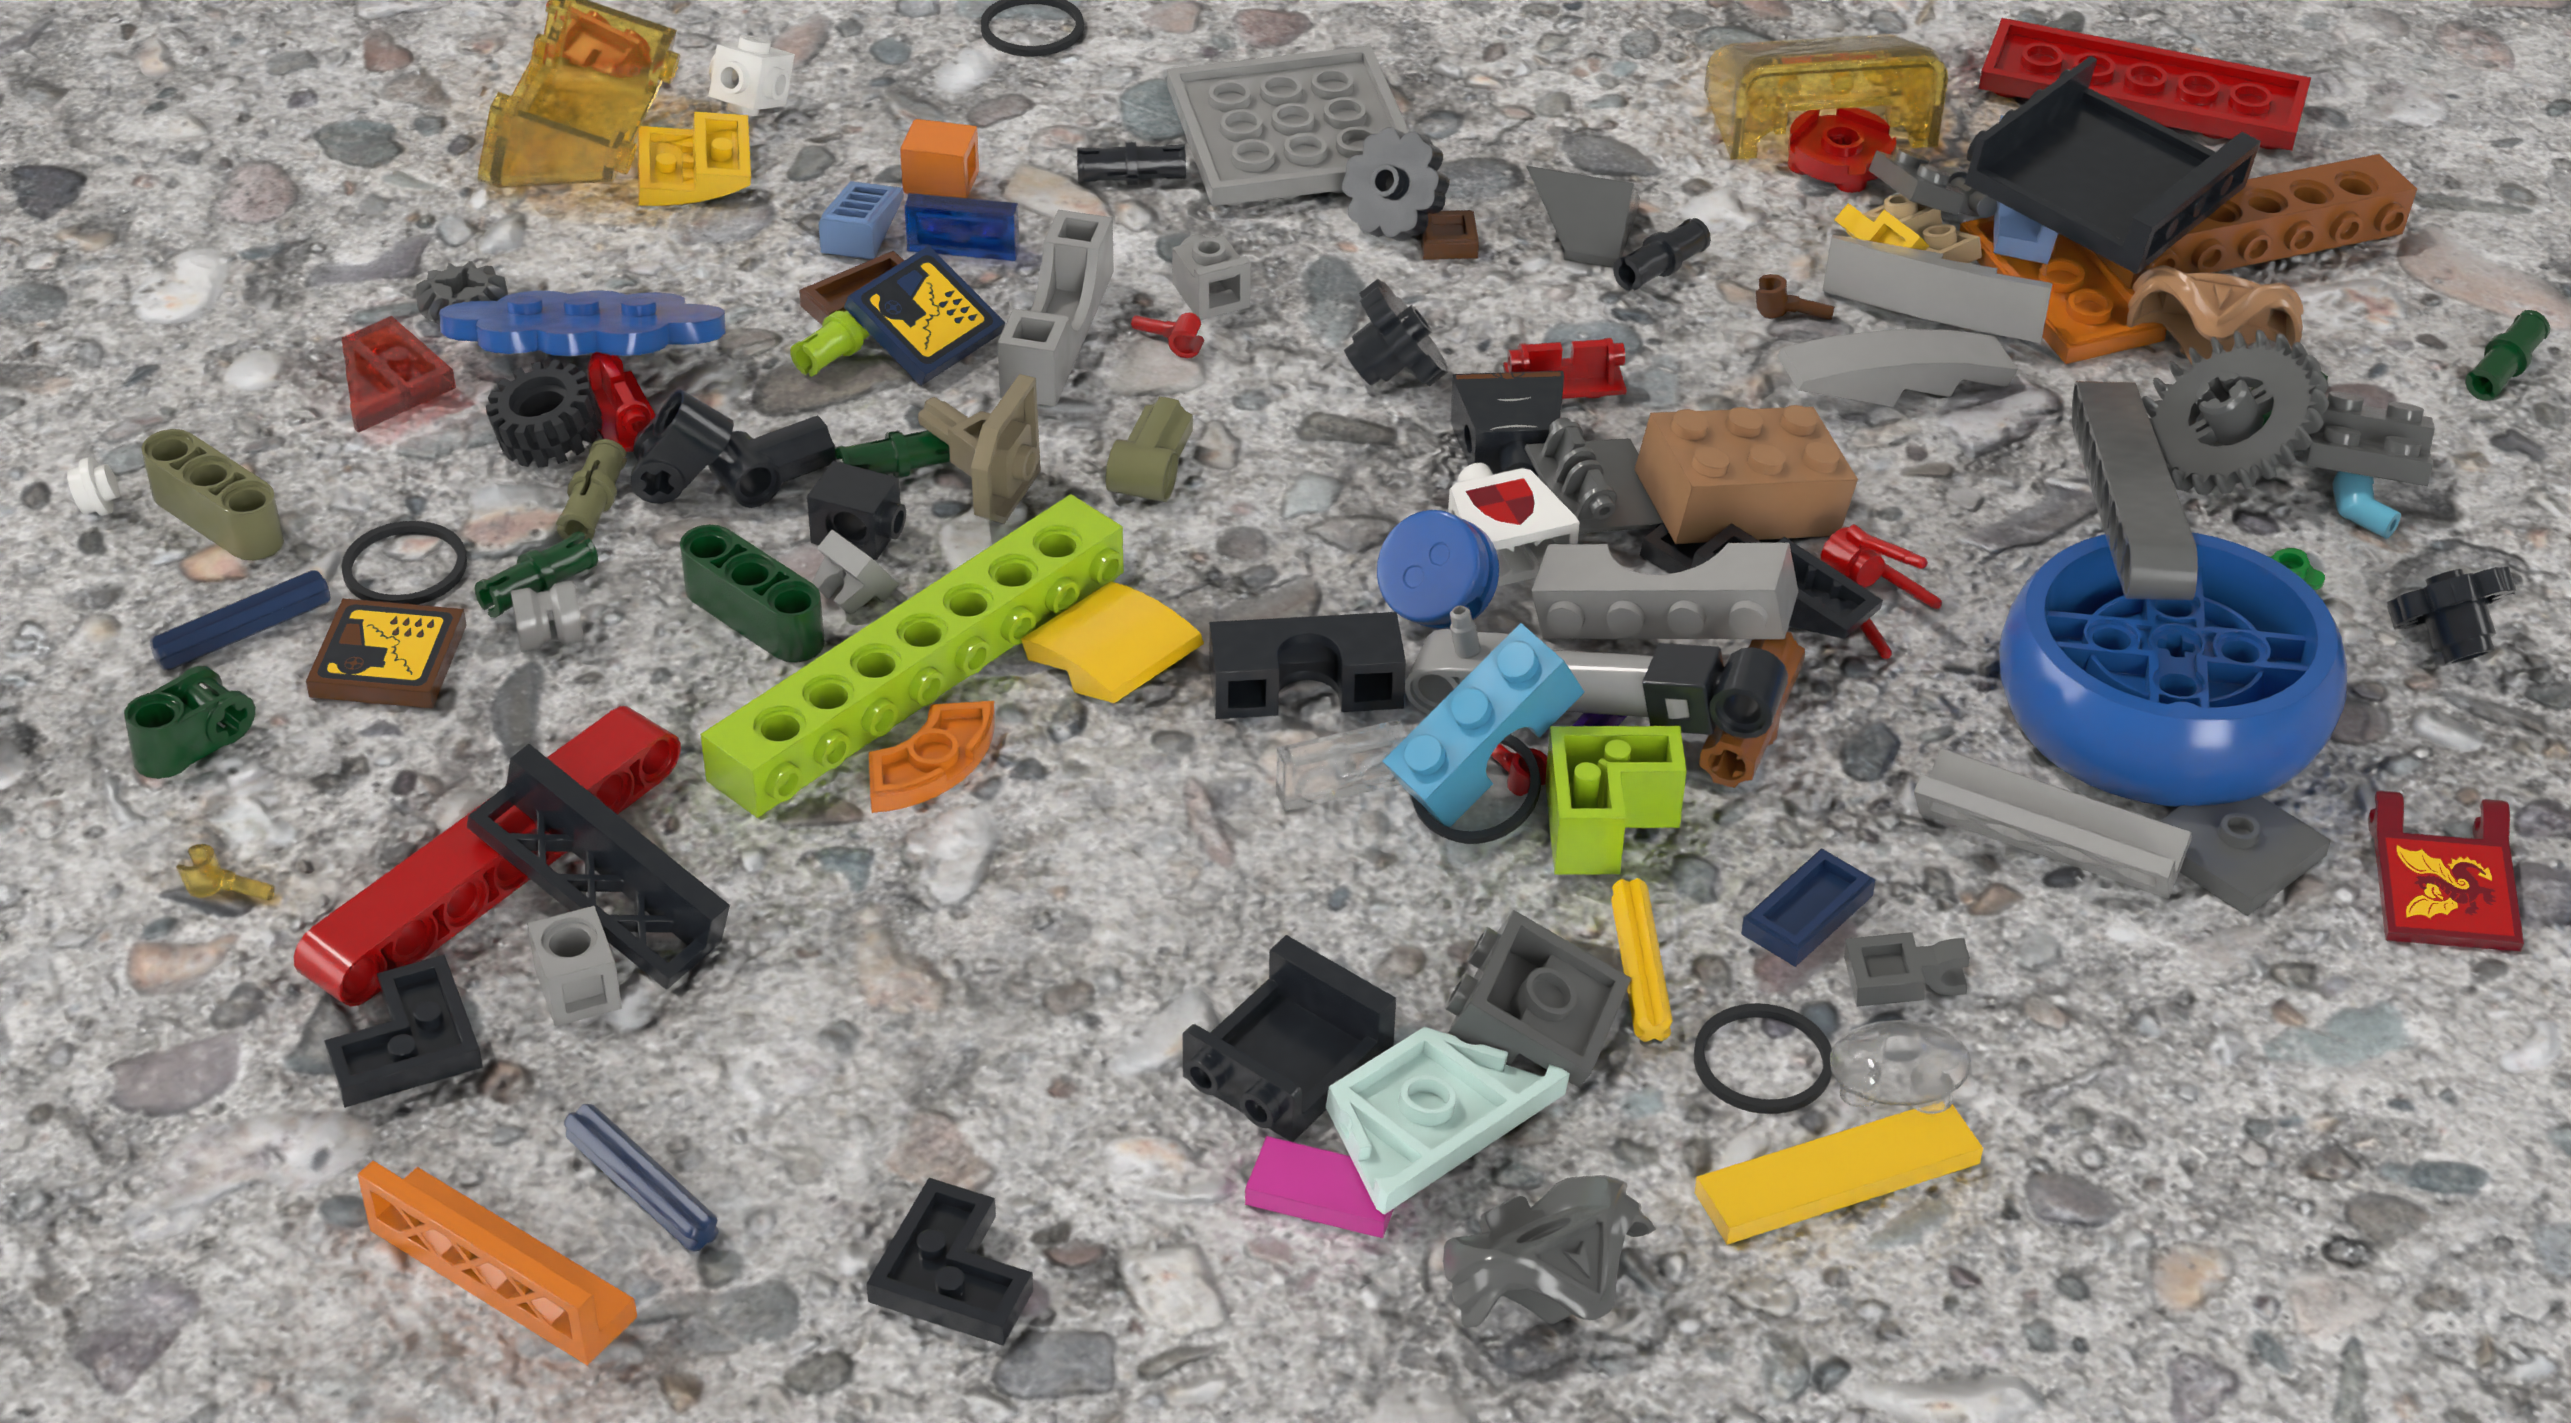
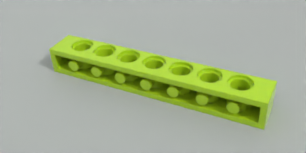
[700,494,1124,818]

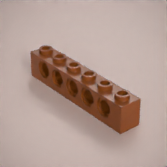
[2094,154,2417,289]

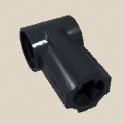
[708,415,836,508]

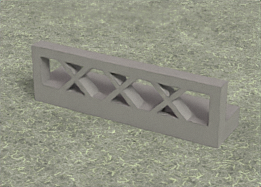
[1914,748,2192,899]

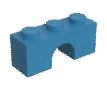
[1383,623,1585,827]

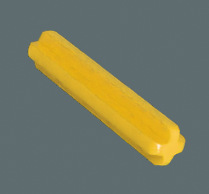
[1611,878,1673,1042]

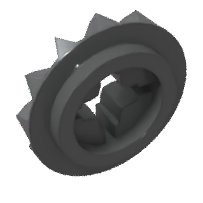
[416,261,508,324]

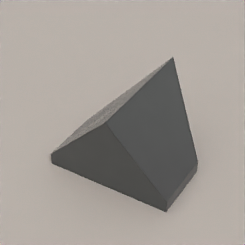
[1526,166,1640,268]

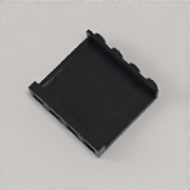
[1964,56,2261,274]

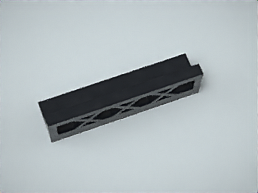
[467,744,730,990]

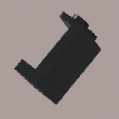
[1182,935,1396,1142]

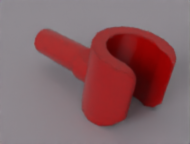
[1131,312,1205,358]
[1491,743,1547,796]

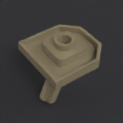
[918,374,1041,524]

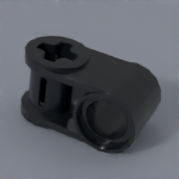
[630,389,734,504]

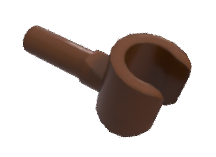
[1756,274,1835,320]

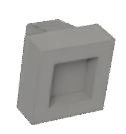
[812,530,899,614]

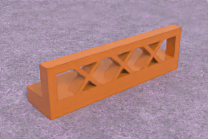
[357,1161,637,1366]

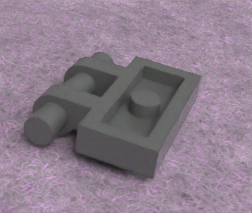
[1868,149,1997,218]

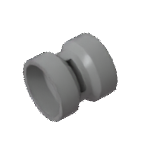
[510,581,584,652]

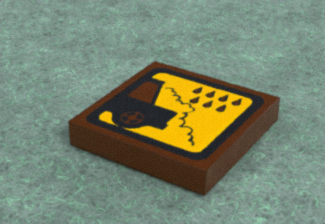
[306,598,467,709]

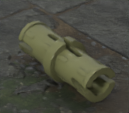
[556,439,627,544]

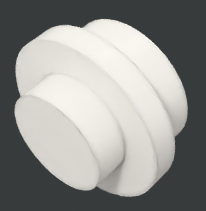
[67,456,120,516]

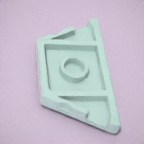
[1326,1027,1570,1215]

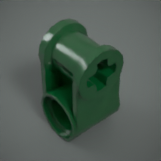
[124,666,256,779]

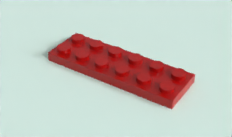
[1978,18,2311,151]

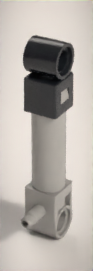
[1405,606,1788,739]

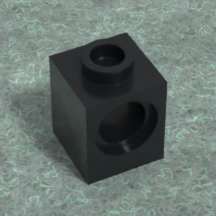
[807,461,906,560]

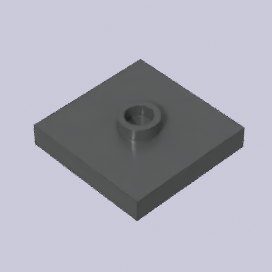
[2160,795,2331,916]

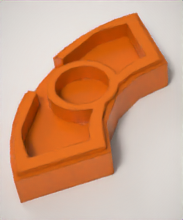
[869,701,995,813]

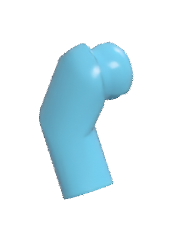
[2333,471,2401,539]

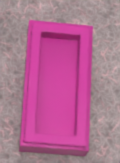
[1245,1136,1394,1238]

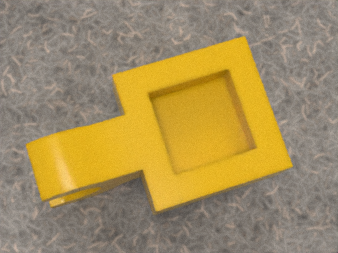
[1834,203,1929,250]

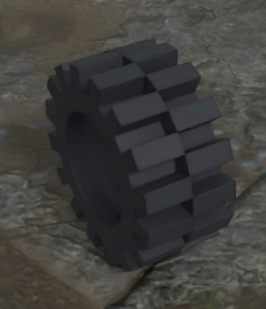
[486,360,603,468]

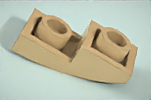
[1863,194,1982,263]

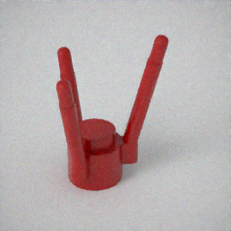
[1820,524,1942,659]

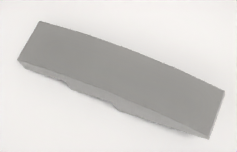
[1822,235,2053,343]
[1777,329,2018,407]

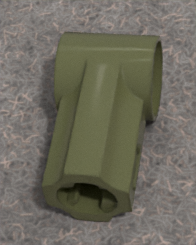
[1105,396,1193,502]

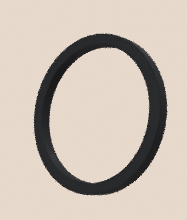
[981,0,1084,57]
[341,521,467,605]
[1411,734,1541,844]
[1693,1003,1834,1114]

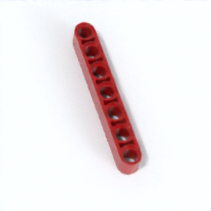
[294,706,681,1007]

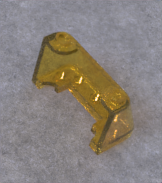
[477,0,681,188]
[1704,34,1948,160]

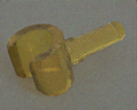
[176,844,275,901]

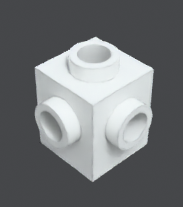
[708,35,795,116]

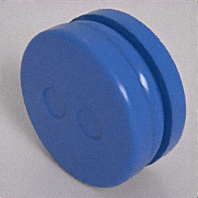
[1377,510,1499,630]

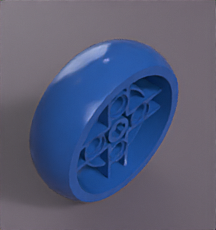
[1999,532,2347,807]

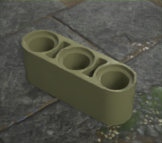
[141,429,284,561]

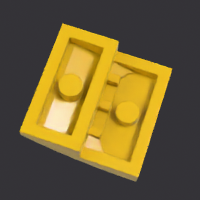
[638,112,751,206]
[1021,581,1204,703]

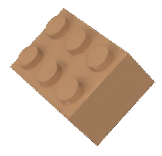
[1634,405,1858,544]

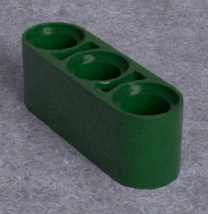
[680,524,825,663]

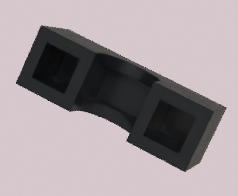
[1209,612,1406,719]

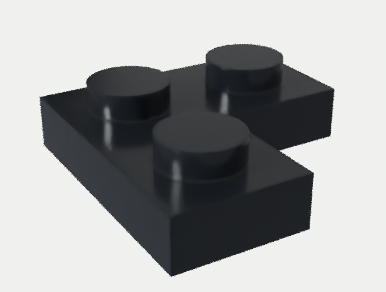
[324,954,483,1108]
[866,1178,1033,1346]

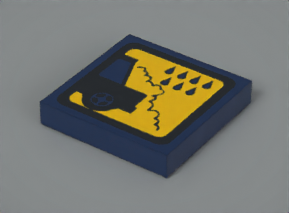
[844,245,1006,386]

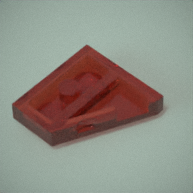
[342,316,456,432]

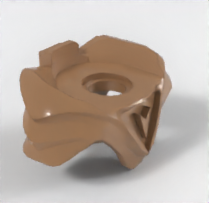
[2127,265,2304,366]

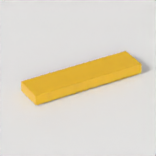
[1694,1098,1983,1245]

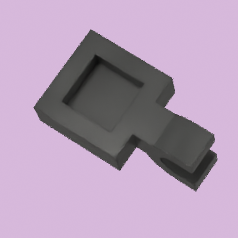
[1844,932,1970,1007]

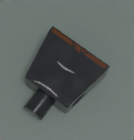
[1450,371,1564,477]

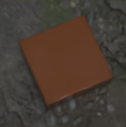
[1420,210,1479,260]

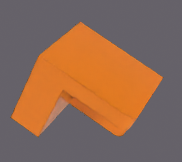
[900,119,979,202]

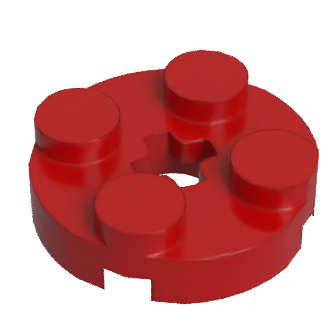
[1788,106,1897,193]

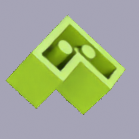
[1545,726,1687,875]

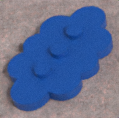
[439,290,726,356]

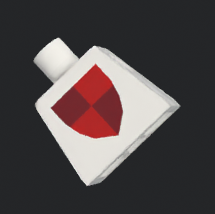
[1448,463,1580,587]

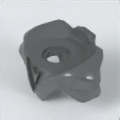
[1443,1175,1656,1328]

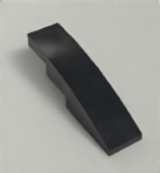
[1639,523,1883,639]

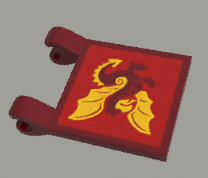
[2368,791,2524,952]

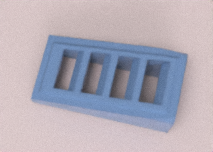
[819,181,904,260]

